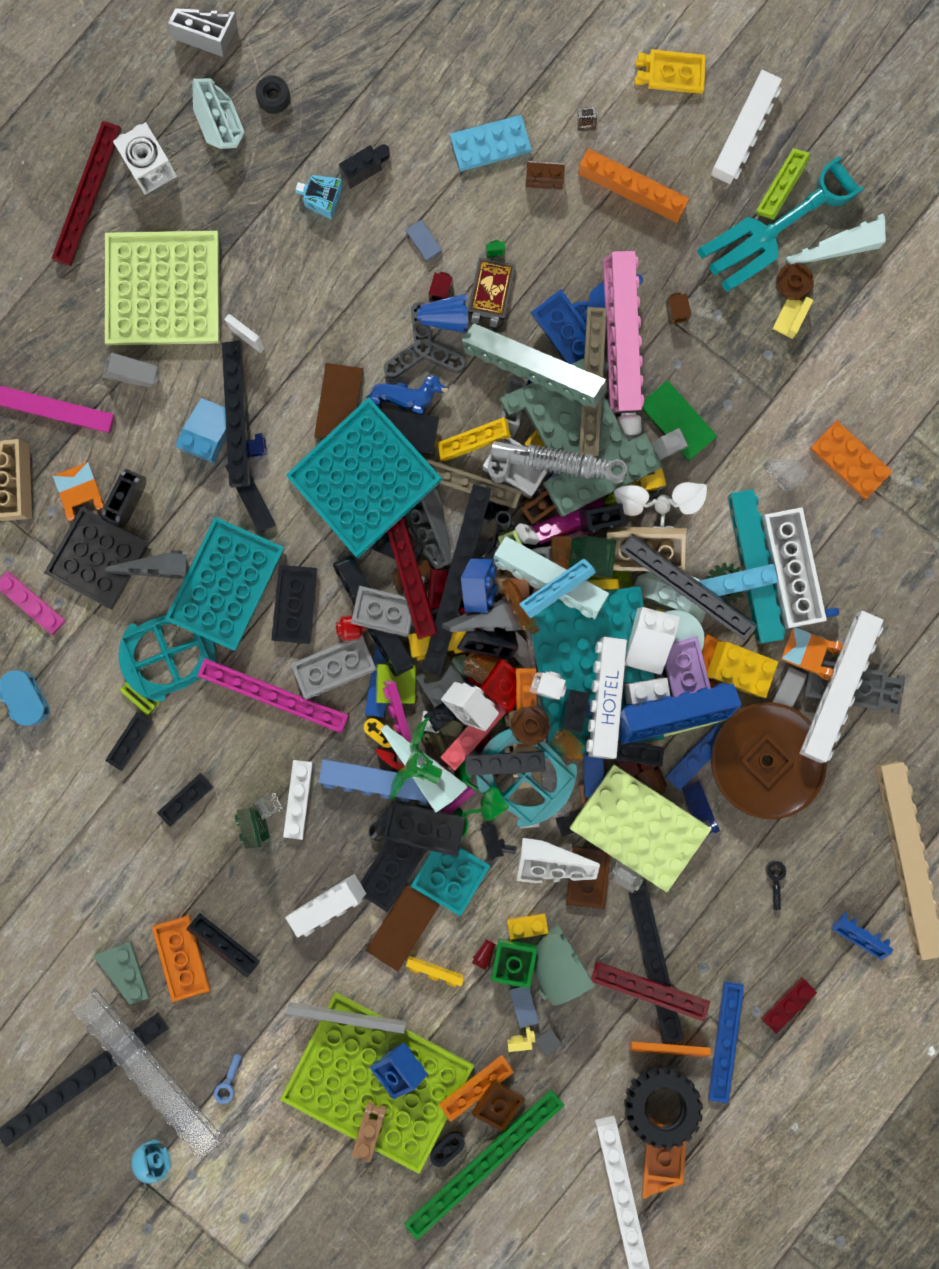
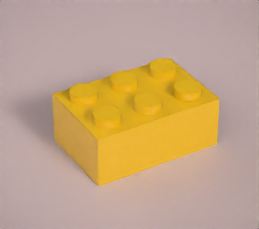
[707,642,778,698]

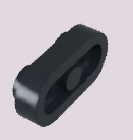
[430,1131,465,1167]

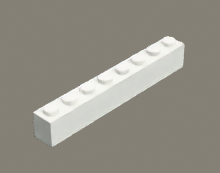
[799,611,883,763]
[595,1116,650,1269]

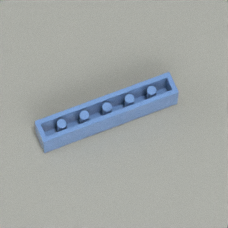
[319,759,430,806]

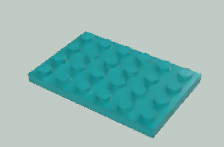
[164,517,285,652]

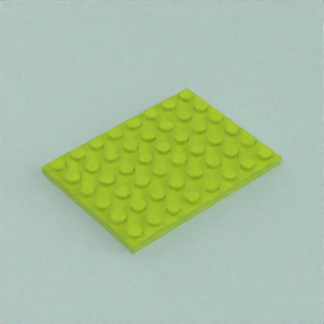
[280,991,474,1174]

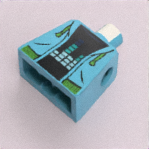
[296,175,343,220]

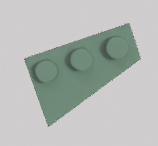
[93,941,150,1005]

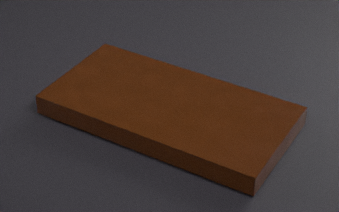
[314,363,363,439]
[365,883,440,972]

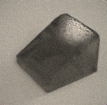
[577,108,597,131]

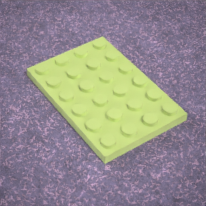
[570,763,711,892]

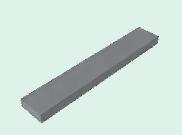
[286,1002,406,1034]

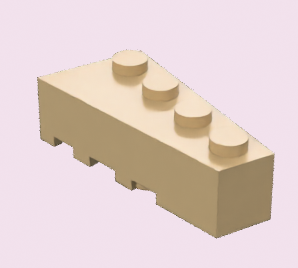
[0,439,32,521]

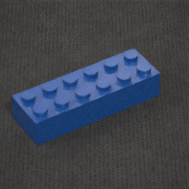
[618,683,742,744]

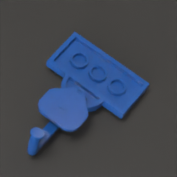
[530,274,643,364]

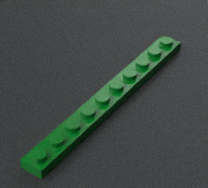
[404,1089,565,1240]

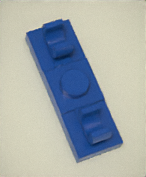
[831,913,893,960]

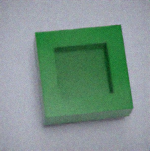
[486,240,506,258]

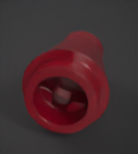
[472,939,496,970]

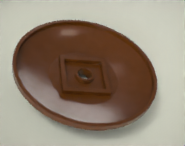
[711,702,827,819]

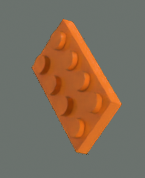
[809,420,892,500]

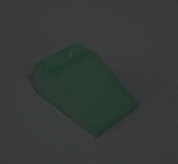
[235,804,271,849]

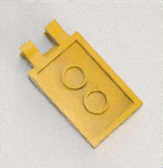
[634,49,706,94]

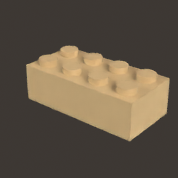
[607,527,687,571]

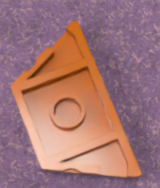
[641,1117,687,1199]

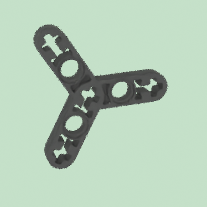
[384,302,466,379]

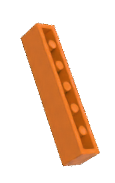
[578,148,689,223]

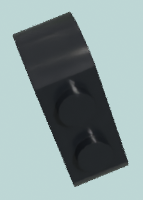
[101,468,146,529]

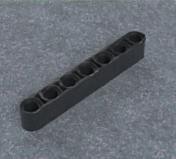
[333,555,414,677]

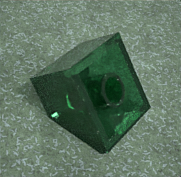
[568,536,617,580]

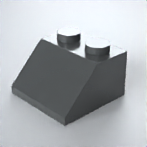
[415,656,465,708]

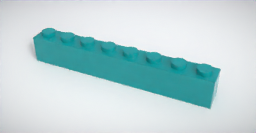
[727,489,785,645]

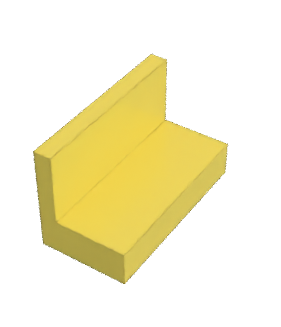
[772,297,813,339]

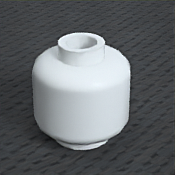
[617,412,642,440]

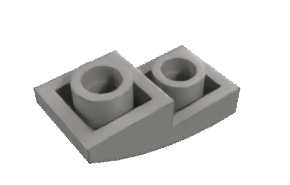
[772,667,807,711]

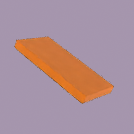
[152,915,211,1002]

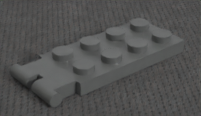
[803,660,905,714]

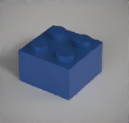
[461,559,499,613]

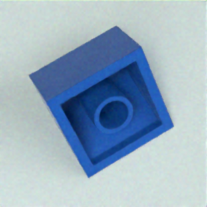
[370,1043,428,1100]

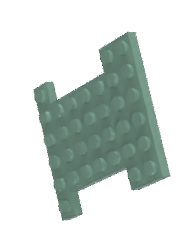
[499,358,663,518]

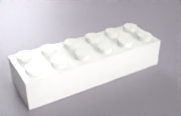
[761,507,827,629]

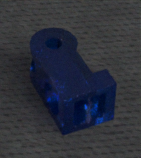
[248,433,268,458]

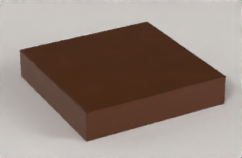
[471,1079,526,1132]

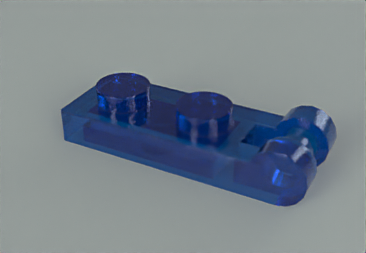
[681,781,720,837]

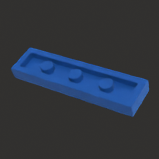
[665,722,722,791]

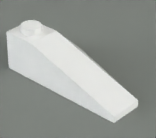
[517,838,600,883]

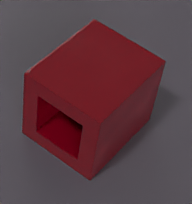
[428,272,453,301]

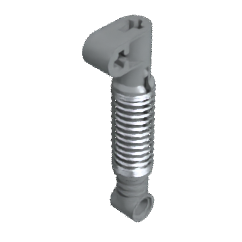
[488,441,627,483]

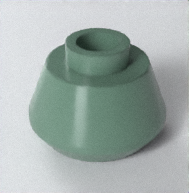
[451,654,476,679]

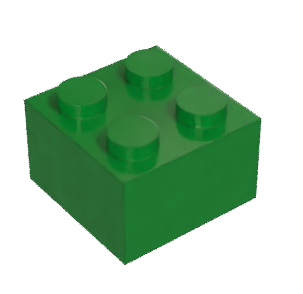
[491,938,537,989]

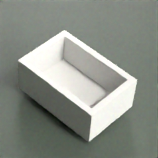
[483,438,549,499]

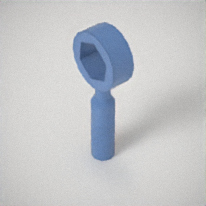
[214,1054,242,1104]

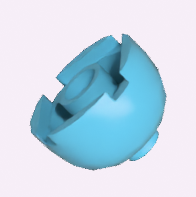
[131,1140,171,1184]

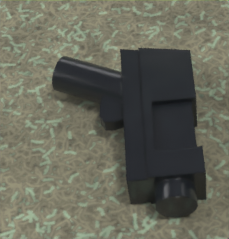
[480,822,517,860]

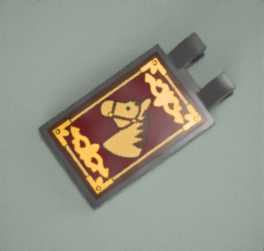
[468,257,515,332]

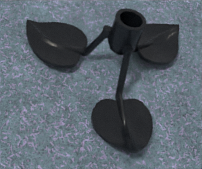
[473,501,556,567]

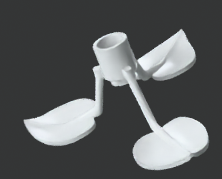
[614,482,707,528]

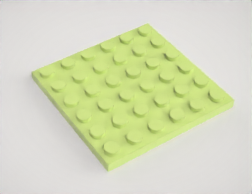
[105,231,220,345]

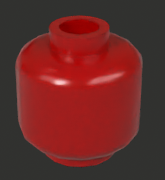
[336,615,365,641]

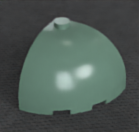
[534,925,595,1005]

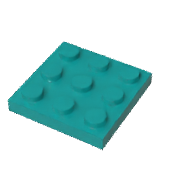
[411,847,491,917]

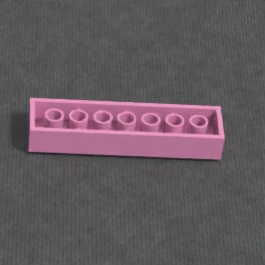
[603,251,644,413]

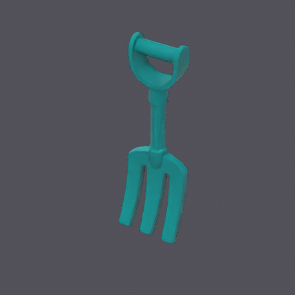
[697,156,864,292]

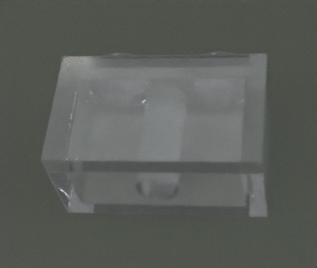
[609,860,643,893]

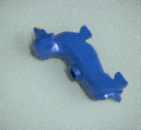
[367,376,449,415]

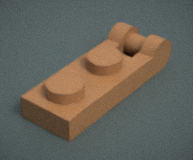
[351,1101,387,1162]

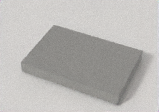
[351,586,412,637]

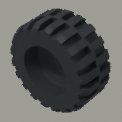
[624,1066,703,1149]

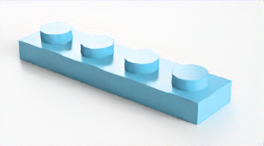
[519,559,596,618]
[699,564,778,596]

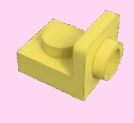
[507,1026,535,1052]

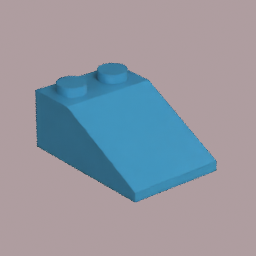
[175,398,227,464]

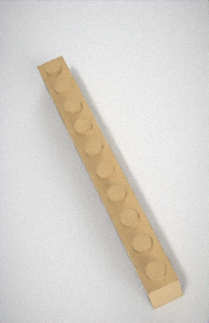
[875,762,939,961]

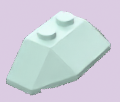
[193,78,245,149]
[634,571,706,623]

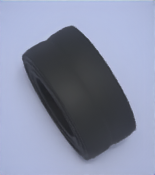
[255,75,291,114]

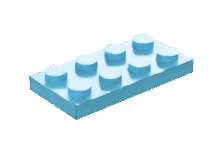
[450,115,532,172]

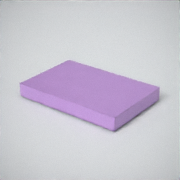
[664,636,711,698]

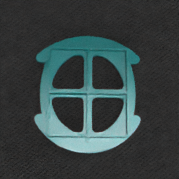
[118,615,216,702]
[476,729,577,827]

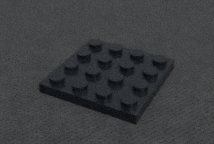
[44,506,150,610]

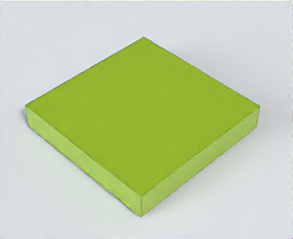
[376,664,416,704]

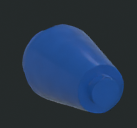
[417,294,468,333]

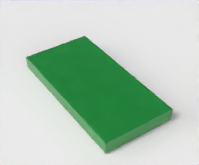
[642,380,717,462]

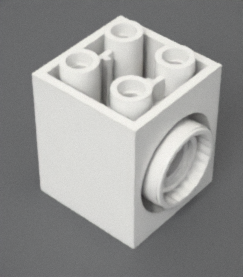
[113,122,177,195]

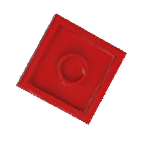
[480,659,517,713]

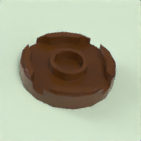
[776,263,814,301]
[511,706,550,746]

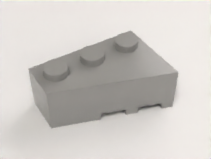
[168,8,238,57]

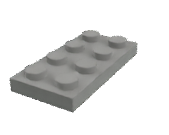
[291,635,377,700]

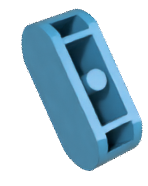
[0,670,50,726]

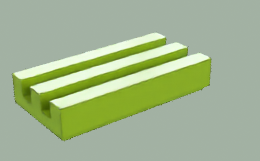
[119,681,160,715]

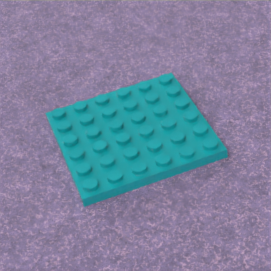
[286,397,443,558]

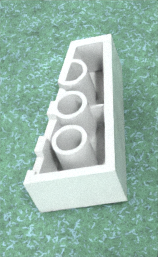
[285,874,366,938]

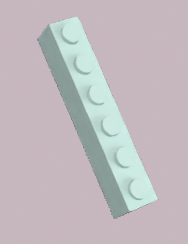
[493,537,609,619]

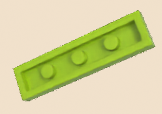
[756,148,811,220]

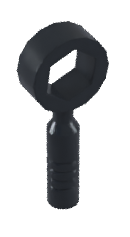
[765,860,786,910]

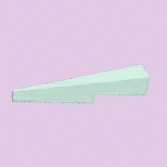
[785,214,886,265]
[381,725,468,812]

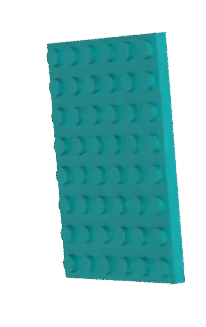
[528,586,664,757]

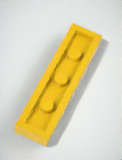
[438,417,511,462]

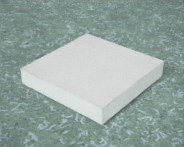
[224,314,265,353]

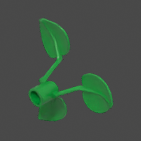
[390,717,442,800]
[452,760,509,839]

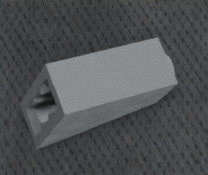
[102,353,159,387]
[651,428,689,461]

